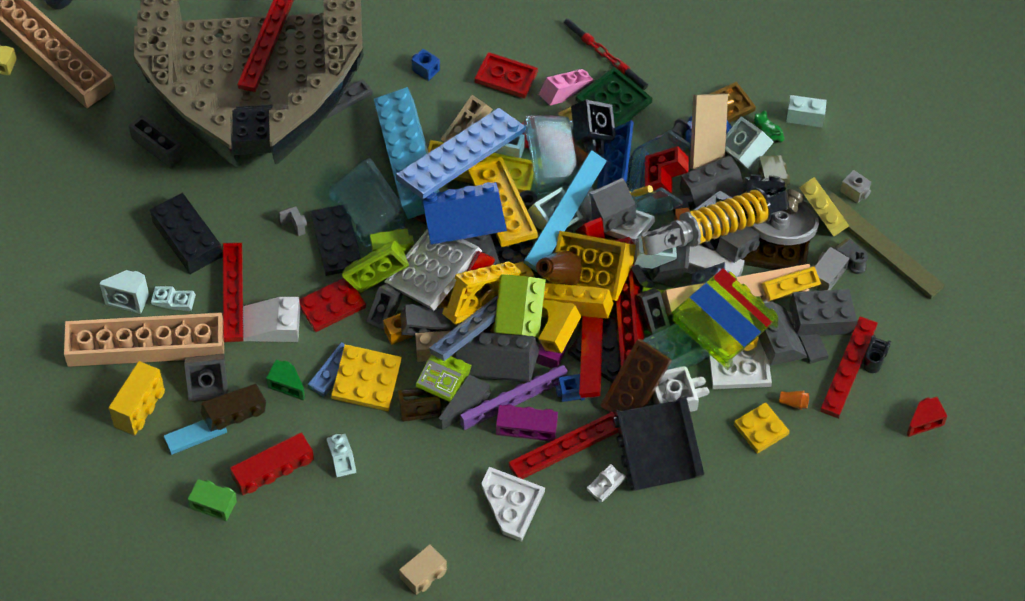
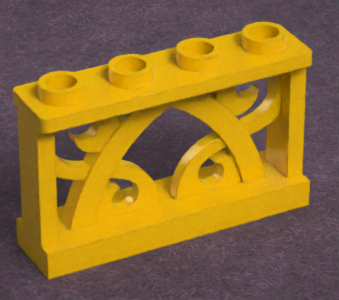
[442,262,521,324]

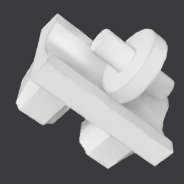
[587,464,626,502]

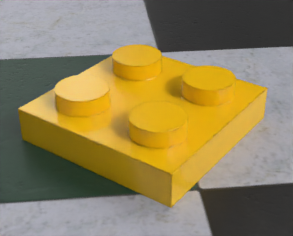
[734,402,790,454]

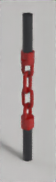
[564,18,648,90]

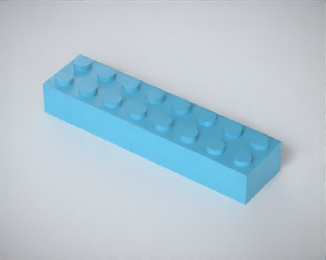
[374,87,439,219]

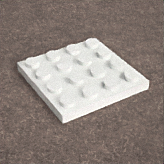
[385,229,482,310]

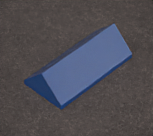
[597,121,634,189]

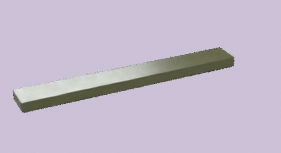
[829,193,944,299]

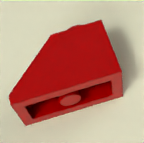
[907,397,947,437]

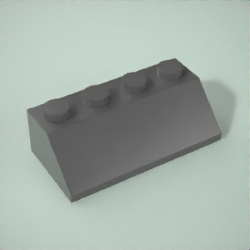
[456,332,540,382]

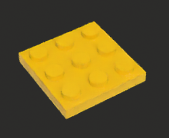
[331,344,402,412]

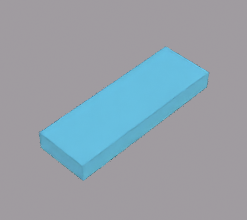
[164,420,227,455]

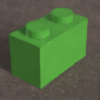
[188,479,237,522]

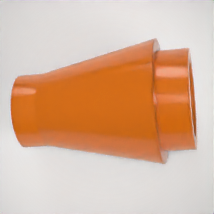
[779,391,809,410]

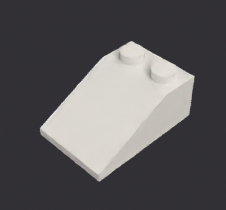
[243,297,300,342]

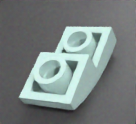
[151,286,196,311]

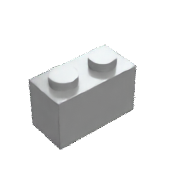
[810,247,850,291]

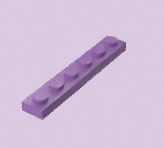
[460,365,568,430]

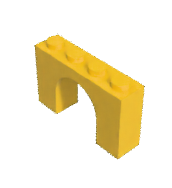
[490,300,581,353]

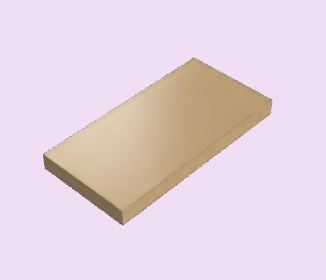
[690,94,728,169]

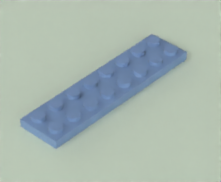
[396,108,526,199]

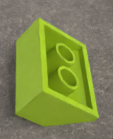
[342,240,409,293]
[494,274,546,338]

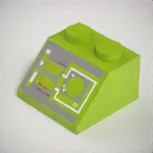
[416,355,472,402]

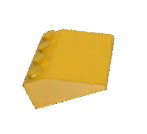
[555,231,636,301]

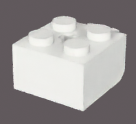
[652,366,710,412]

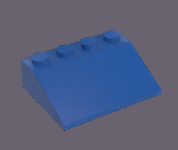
[422,182,507,245]

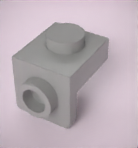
[279,206,307,236]

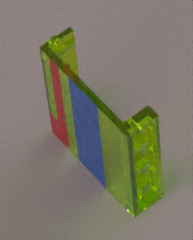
[672,268,778,371]

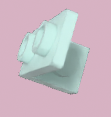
[327,434,356,477]

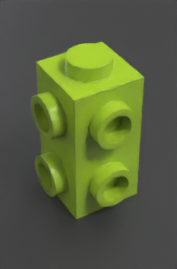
[370,228,414,256]

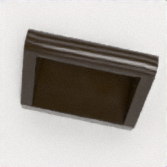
[398,388,441,422]

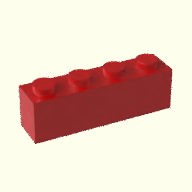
[230,432,314,495]

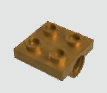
[710,82,756,123]

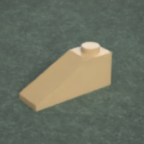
[441,95,493,142]

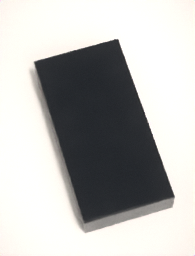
[631,264,655,288]

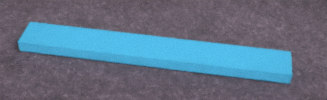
[523,150,607,272]

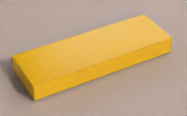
[761,266,821,302]

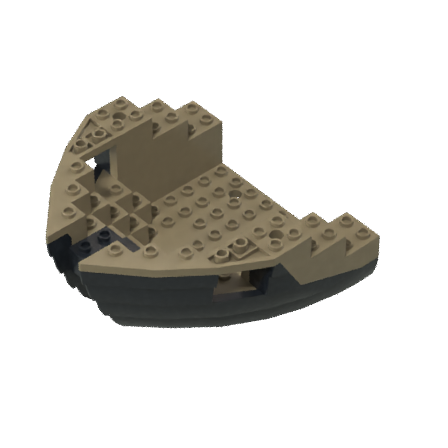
[134,0,364,167]

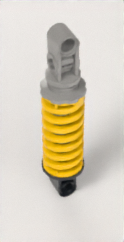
[641,187,789,255]

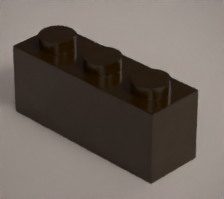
[201,384,266,432]

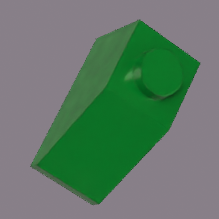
[266,359,305,401]

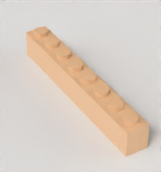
[661,264,811,318]

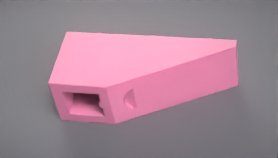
[539,69,594,105]

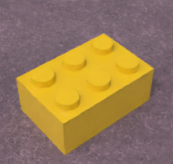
[109,361,165,436]

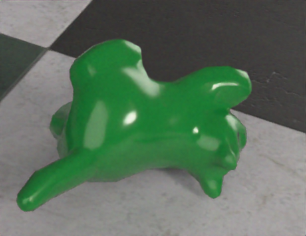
[750,110,785,143]

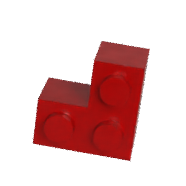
[645,146,688,198]

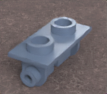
[691,262,731,285]

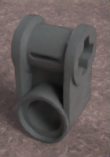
[834,238,868,274]

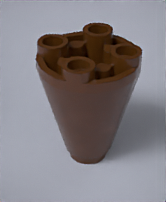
[536,250,582,285]

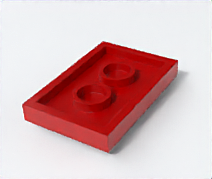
[475,52,538,99]
[299,278,366,332]

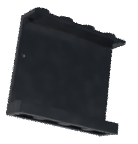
[612,396,705,491]

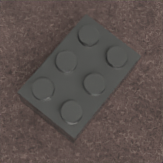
[789,289,857,337]

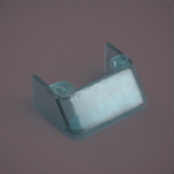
[627,130,691,215]

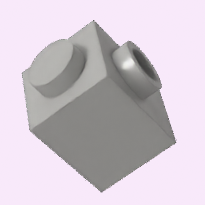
[840,170,871,204]

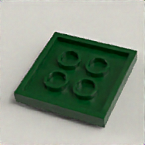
[576,67,653,128]

